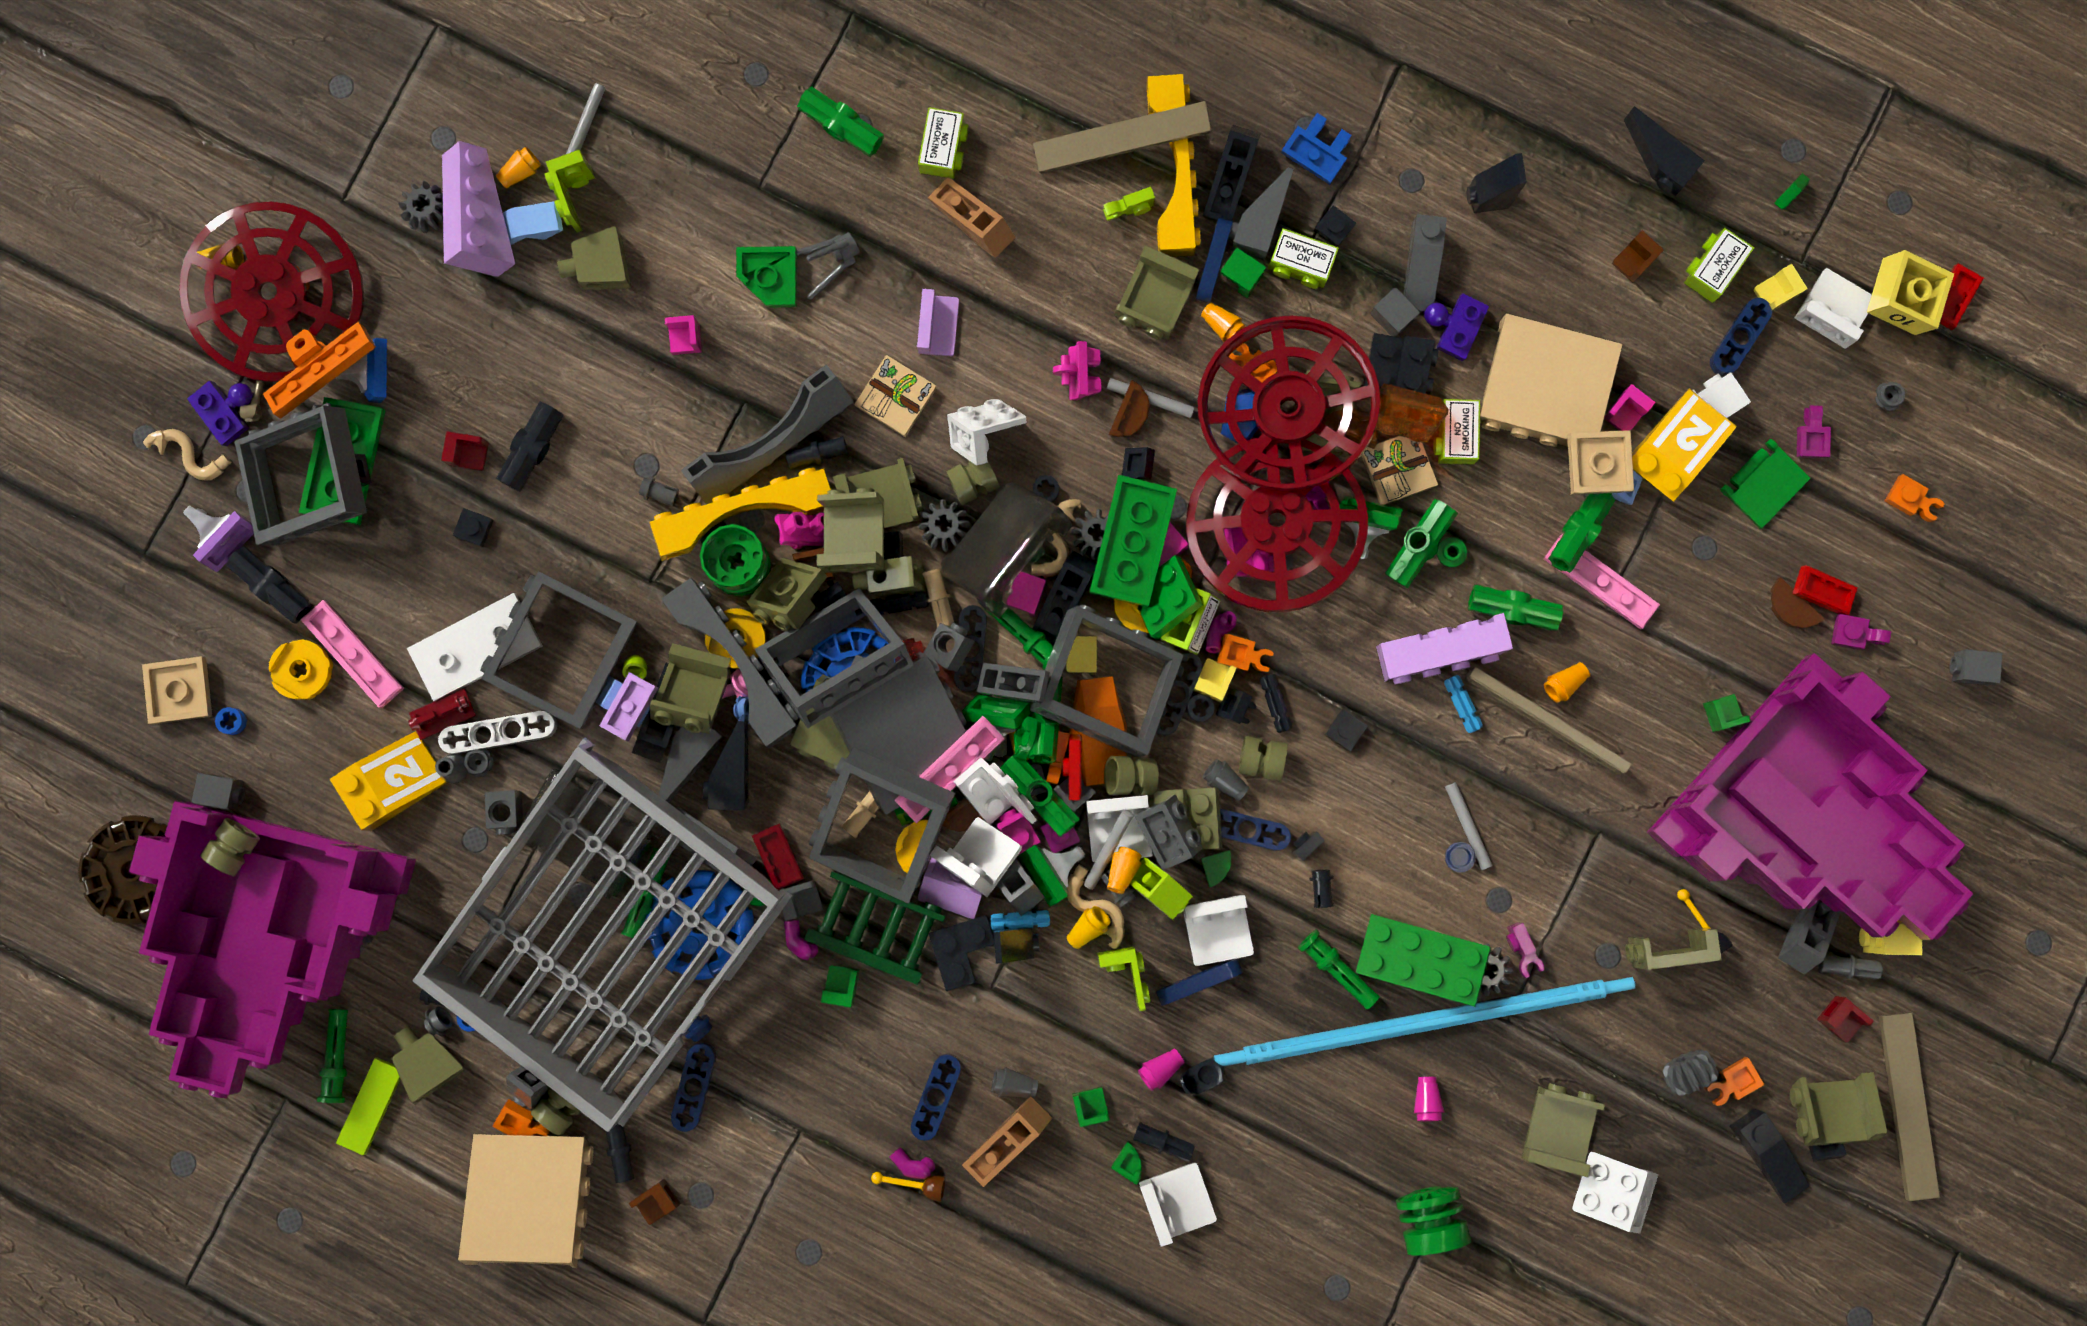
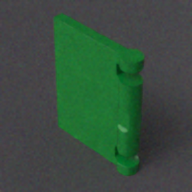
[1720,439,1811,529]

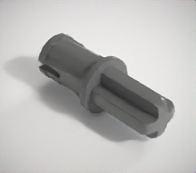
[1818,955,1883,980]

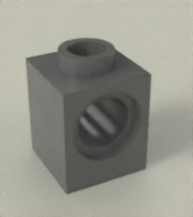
[924,622,975,672]
[1949,649,2002,686]
[191,773,245,810]
[485,790,523,835]

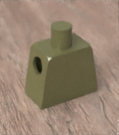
[557,226,631,290]
[853,556,927,597]
[392,1026,465,1105]

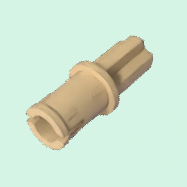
[922,569,954,628]
[841,791,879,838]

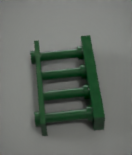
[804,871,946,985]

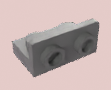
[1134,794,1202,870]

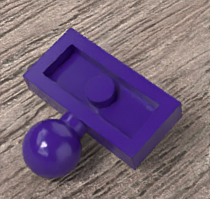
[1424,294,1489,361]
[187,380,253,447]

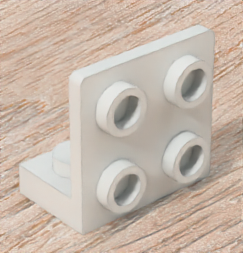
[1794,268,1872,349]
[947,399,1027,465]
[953,758,1037,825]
[1086,795,1152,862]
[930,817,1022,897]
[1183,895,1254,966]
[1572,1152,1658,1233]
[1139,1162,1217,1247]

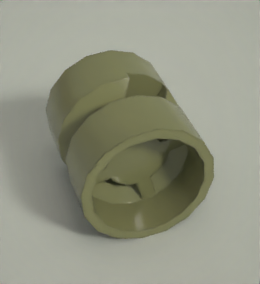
[946,460,1000,506]
[1238,736,1288,781]
[1104,756,1159,796]
[200,818,260,876]
[531,1088,581,1136]

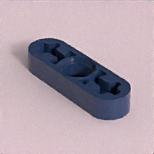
[1196,218,1233,303]
[1710,298,1772,376]
[1220,809,1291,851]
[1155,958,1243,1006]
[671,1043,716,1132]
[911,1054,961,1141]

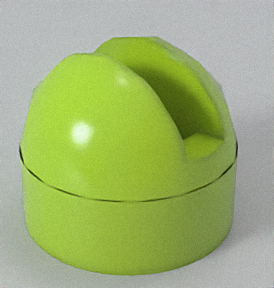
[622,655,647,679]

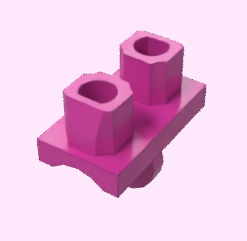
[1053,341,1101,401]
[774,512,824,549]

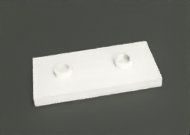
[407,593,543,701]

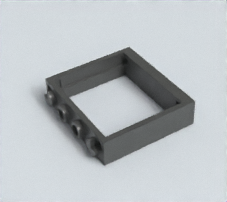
[235,403,367,546]
[480,571,638,729]
[755,588,914,729]
[1030,605,1183,757]
[809,748,955,904]

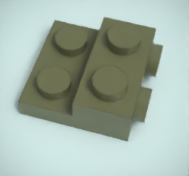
[747,558,827,632]
[1149,787,1222,850]

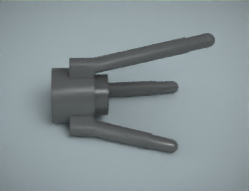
[797,232,860,299]

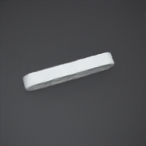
[438,711,558,754]

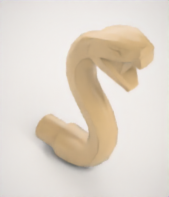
[143,429,232,481]
[1031,499,1081,578]
[1067,864,1125,949]

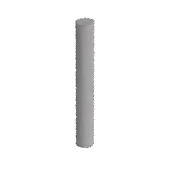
[566,83,606,154]
[1107,378,1194,418]
[1445,782,1493,870]
[1084,810,1133,890]

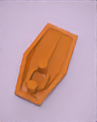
[1069,676,1127,786]

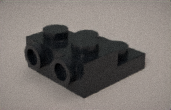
[1364,333,1439,403]

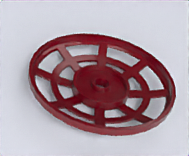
[179,201,364,382]
[1198,315,1380,491]
[1186,438,1368,612]

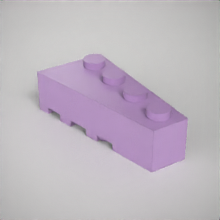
[442,141,515,277]
[1376,613,1513,685]

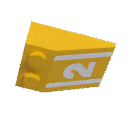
[1632,388,1737,502]
[330,731,447,831]

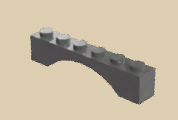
[681,365,853,504]
[661,578,799,749]

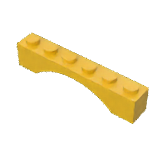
[1146,74,1201,257]
[650,467,831,561]

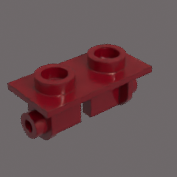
[408,689,476,740]

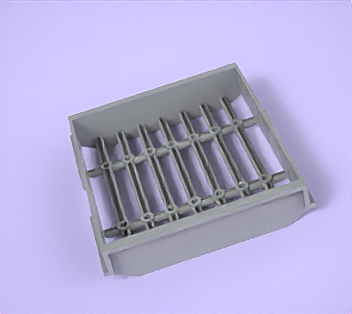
[413,738,792,1132]

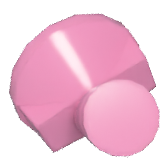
[722,669,748,699]

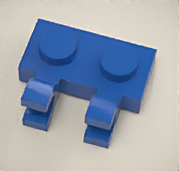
[1281,113,1352,185]

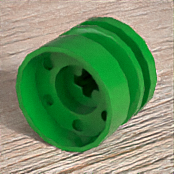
[700,524,772,597]
[1395,1186,1471,1256]

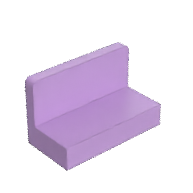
[917,289,959,357]
[599,672,658,742]
[918,857,983,919]

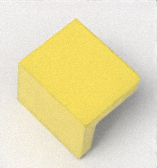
[1754,264,1808,311]
[1066,636,1097,675]
[1193,658,1237,703]

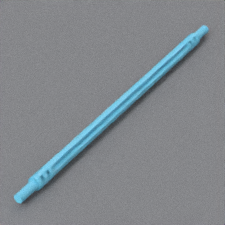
[1214,977,1635,1066]

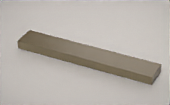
[1033,101,1212,174]
[1465,667,1632,775]
[1878,1012,1940,1201]

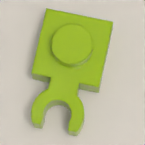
[1103,187,1155,221]

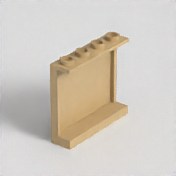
[1480,313,1622,447]
[458,1134,593,1268]

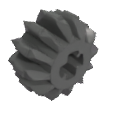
[398,181,443,233]
[919,500,970,551]
[1071,509,1109,561]
[1481,943,1513,996]
[1662,1049,1719,1096]

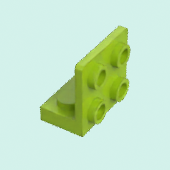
[544,150,595,232]
[1097,947,1150,1011]

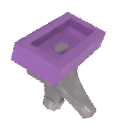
[183,506,254,572]

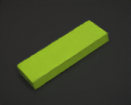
[336,1057,401,1156]

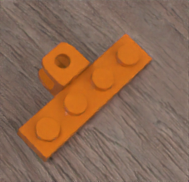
[263,322,376,419]

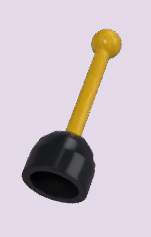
[1677,889,1733,953]

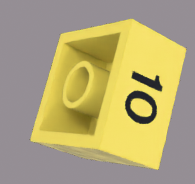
[1867,250,1954,335]

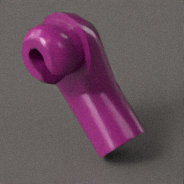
[1206,611,1237,653]
[784,920,818,960]
[889,1147,935,1179]

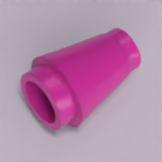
[1138,1048,1185,1091]
[1414,1077,1445,1122]

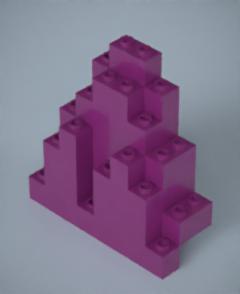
[1647,653,1973,940]
[129,801,416,1098]

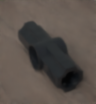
[496,401,564,492]
[226,546,312,624]

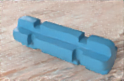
[1444,675,1483,733]
[991,910,1050,930]

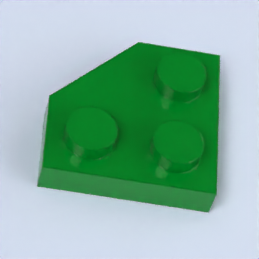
[736,246,797,308]
[1141,555,1203,640]

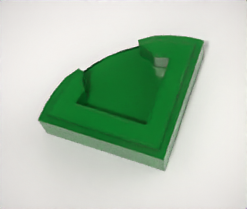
[1774,173,1810,210]
[1014,716,1037,760]
[1200,850,1231,888]
[1111,1141,1142,1185]

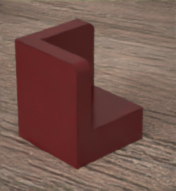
[441,431,489,471]
[1817,996,1874,1042]

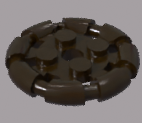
[78,815,167,925]

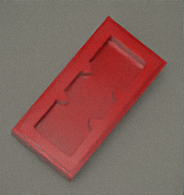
[1940,263,1984,330]
[1792,565,1858,615]
[1063,734,1082,800]

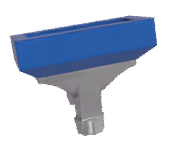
[335,338,387,403]

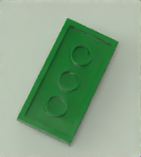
[298,397,386,525]
[1090,475,1177,607]
[1356,914,1492,1007]

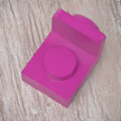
[997,808,1040,855]

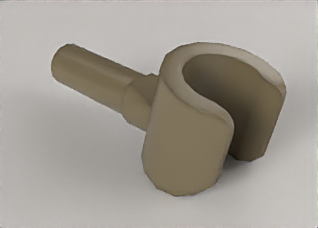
[240,381,264,422]

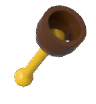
[871,1172,946,1202]

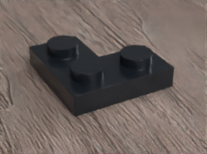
[929,915,994,991]

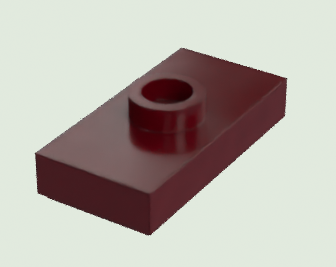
[752,823,805,891]

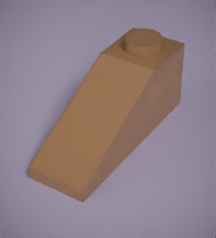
[928,177,1016,258]
[962,1096,1052,1187]

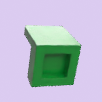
[1221,248,1266,298]
[1703,694,1751,732]
[821,965,859,1008]
[1072,1086,1110,1127]

